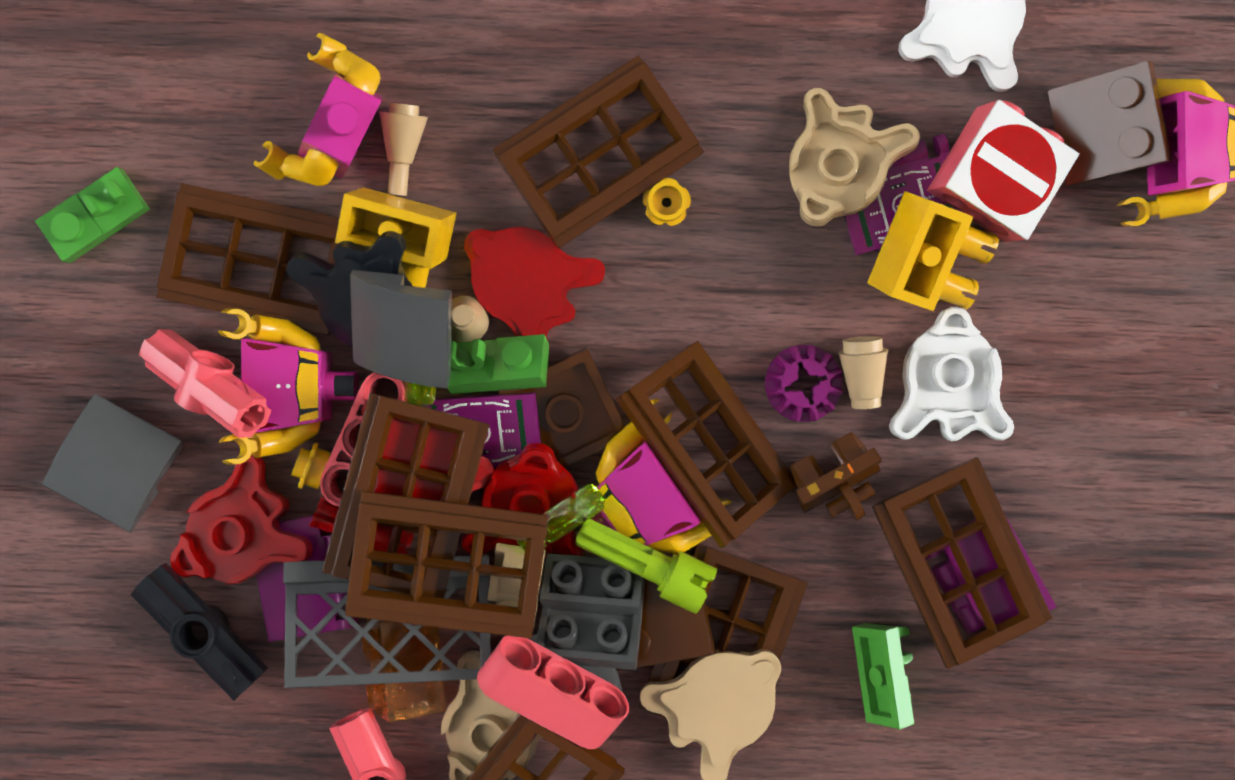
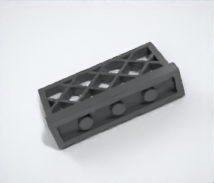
[284,555,491,688]

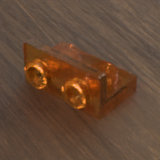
[361,619,446,723]

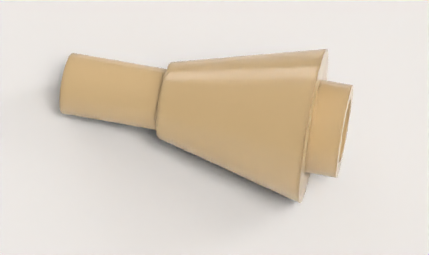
[379,103,428,196]
[451,296,489,343]

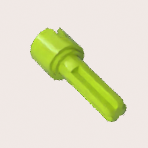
[575,519,717,614]

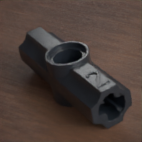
[130,563,268,701]

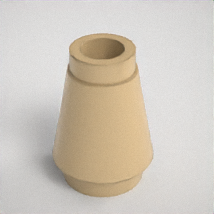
[838,336,888,409]

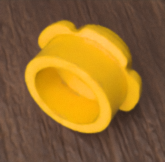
[643,178,691,226]
[291,443,331,489]

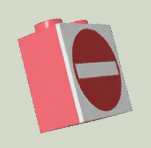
[927,100,1079,242]

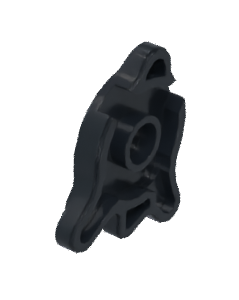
[286,231,413,347]

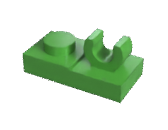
[35,167,151,263]
[448,334,549,394]
[852,623,914,729]

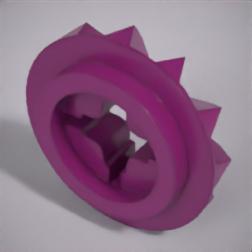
[765,345,843,422]

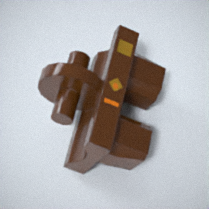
[790,432,882,521]

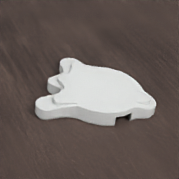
[898,0,1026,92]
[889,307,1014,441]

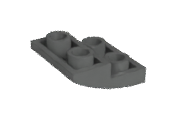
[350,270,452,389]
[42,394,184,533]
[536,553,645,670]

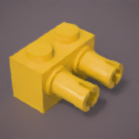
[335,187,457,288]
[867,191,999,311]

